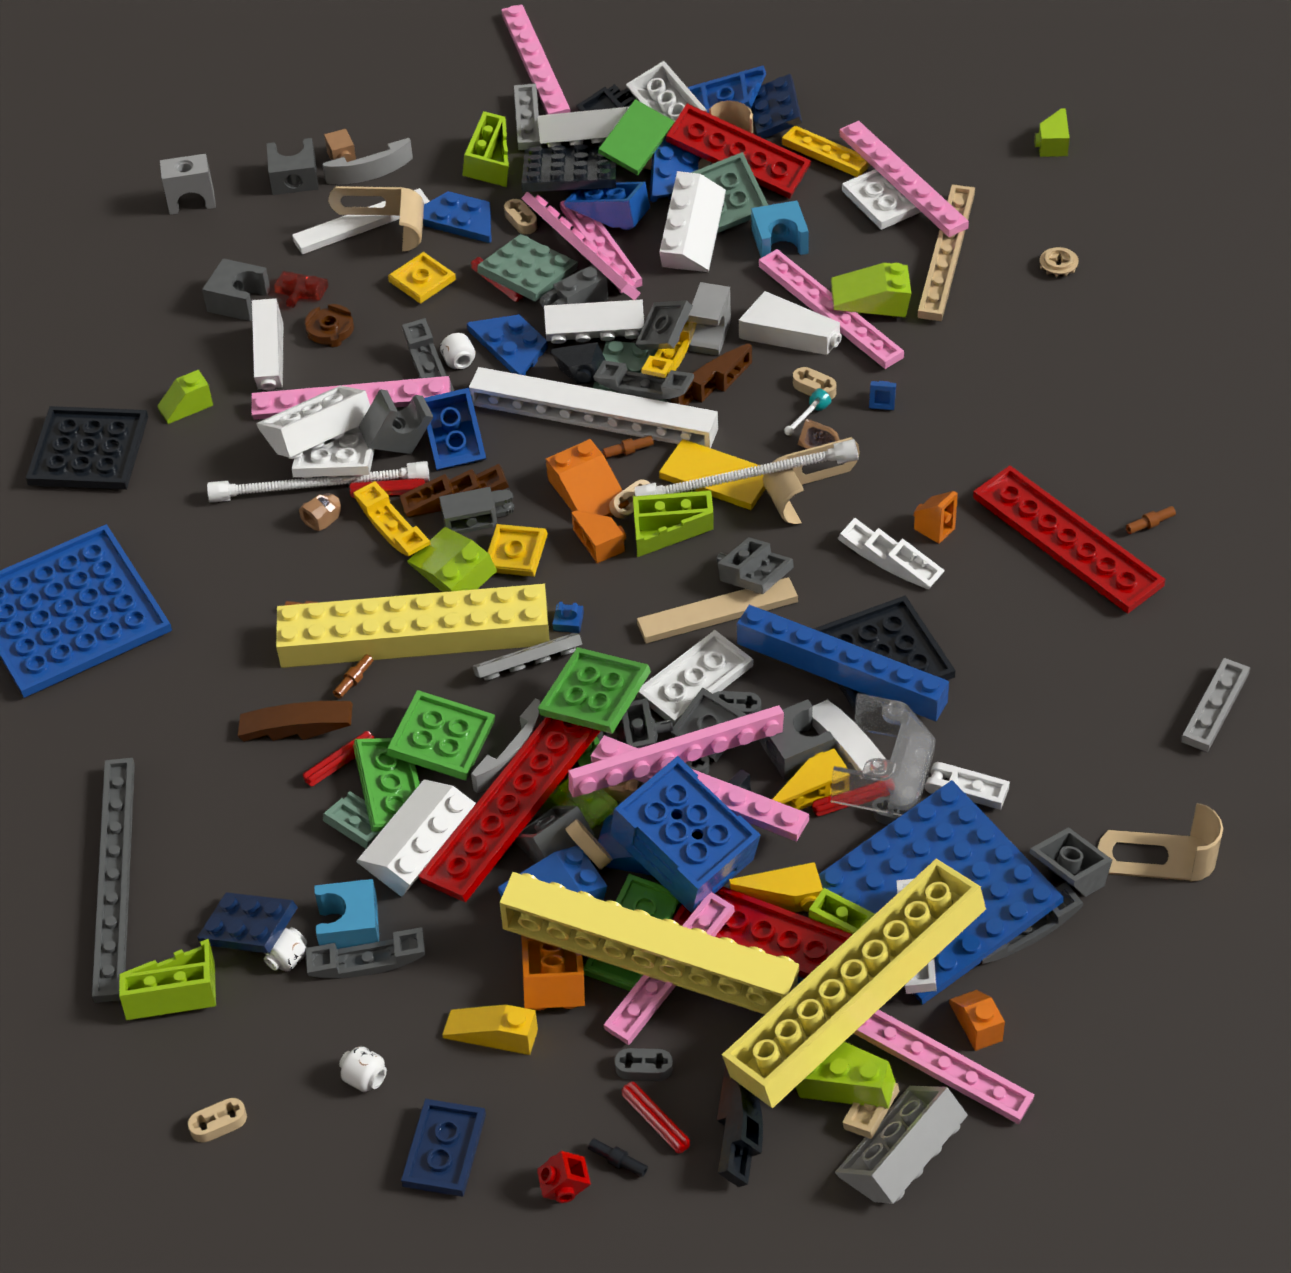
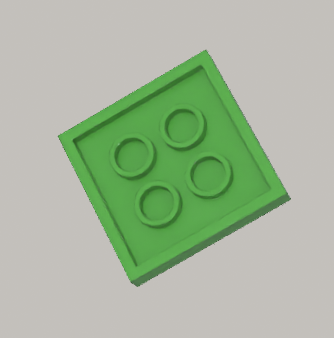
[538,647,651,734]
[387,690,495,781]

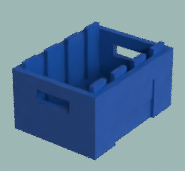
[610,756,761,914]

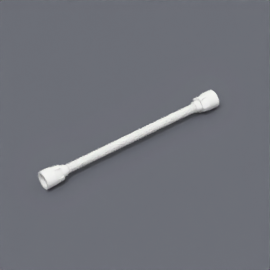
[635,439,859,496]
[207,461,430,503]

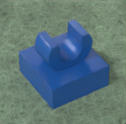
[869,381,896,410]
[553,602,584,633]

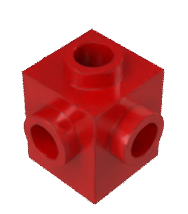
[537,1151,591,1203]

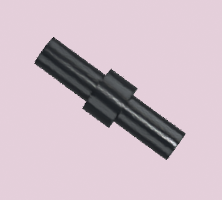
[588,1138,648,1177]

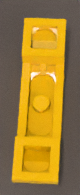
[641,320,697,378]
[353,481,431,556]

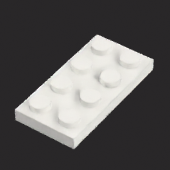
[637,630,753,726]

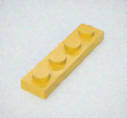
[782,126,871,177]

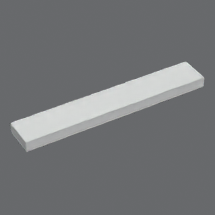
[292,188,430,254]

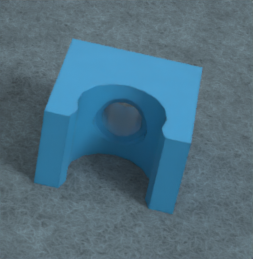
[751,201,809,258]
[314,879,379,949]

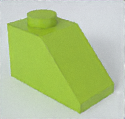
[1034,108,1070,157]
[158,370,213,424]
[809,888,875,934]

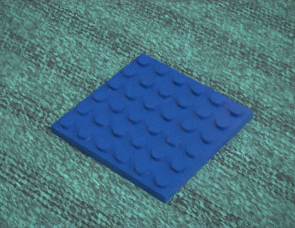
[0,524,172,698]
[818,780,1064,1005]

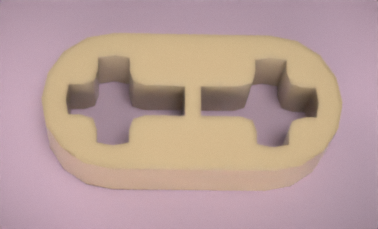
[504,199,537,234]
[793,367,836,400]
[609,480,651,519]
[565,819,612,870]
[188,1098,247,1143]

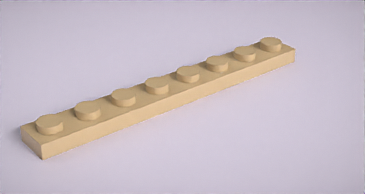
[918,185,975,321]

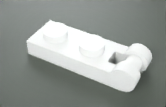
[924,762,1010,810]

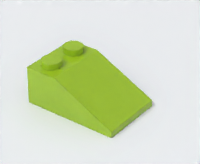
[831,263,911,317]
[407,527,497,592]

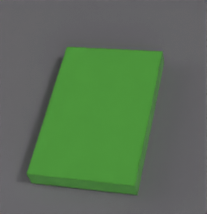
[598,99,675,175]

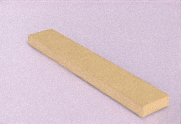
[637,577,798,643]

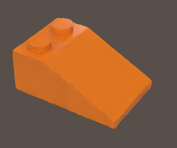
[546,439,630,517]
[521,935,585,1010]

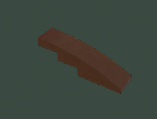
[671,343,752,406]
[400,464,509,517]
[238,701,353,742]

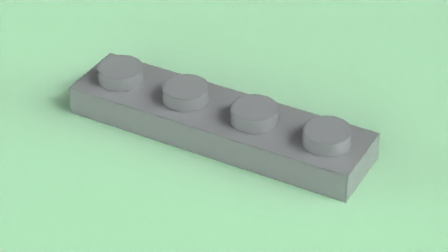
[514,84,541,150]
[472,633,582,680]
[1181,658,1250,752]

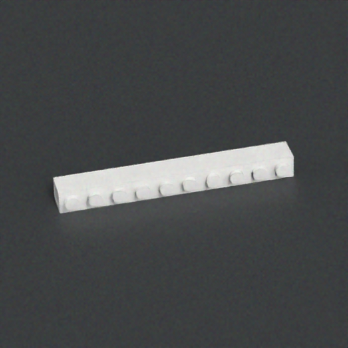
[469,367,718,448]

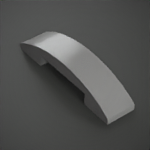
[322,138,413,184]
[471,698,542,793]

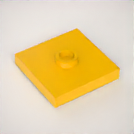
[388,252,456,304]
[488,524,548,577]

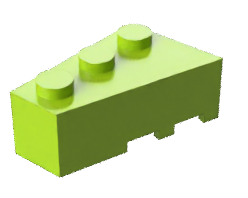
[462,111,509,187]
[633,490,713,557]
[119,939,216,1020]
[796,1042,896,1109]

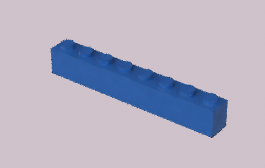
[737,604,949,722]

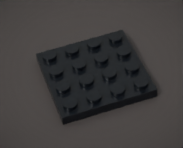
[522,144,616,192]
[26,406,148,490]
[813,595,956,714]

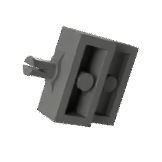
[717,537,794,594]
[598,698,674,748]

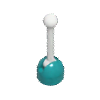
[784,388,831,436]

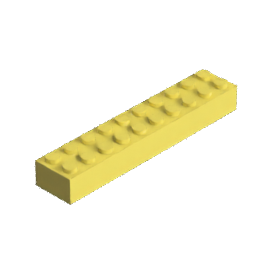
[276,584,550,668]
[722,859,986,1108]
[500,872,799,1014]

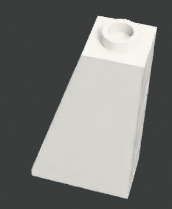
[739,291,842,355]
[252,298,284,390]

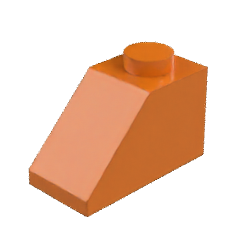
[914,491,958,544]
[572,510,626,563]
[949,990,1005,1051]

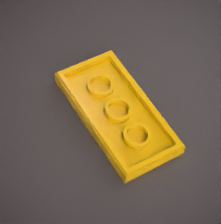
[659,439,766,510]

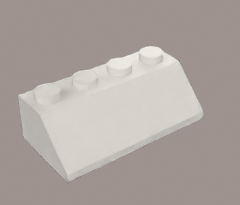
[626,61,708,121]
[537,107,629,147]
[659,171,726,272]
[544,300,644,344]
[256,385,370,459]
[356,780,476,897]

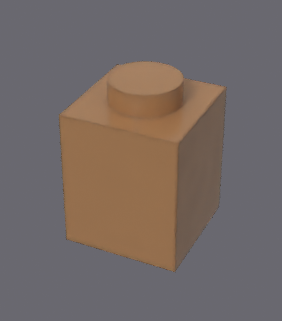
[324,129,356,162]

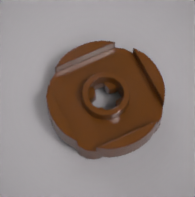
[305,304,354,347]

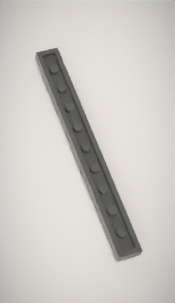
[92,758,135,1003]

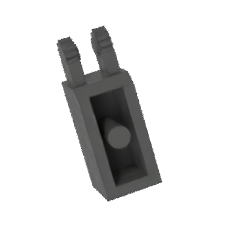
[539,265,608,308]
[439,487,515,534]

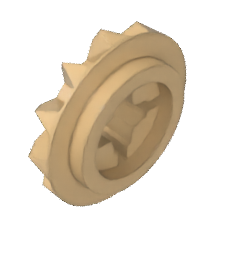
[1039,247,1079,278]

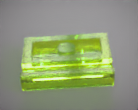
[549,778,618,829]

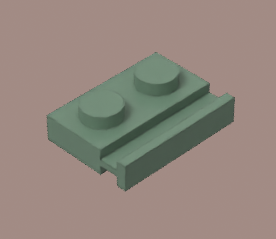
[323,791,380,849]

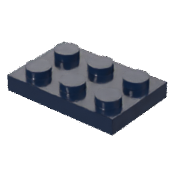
[752,74,802,139]
[197,892,298,954]
[401,1099,486,1197]

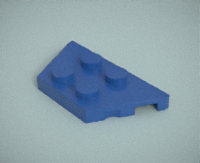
[687,65,766,113]
[649,137,699,202]
[423,191,492,243]
[467,315,548,376]

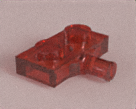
[274,271,328,308]

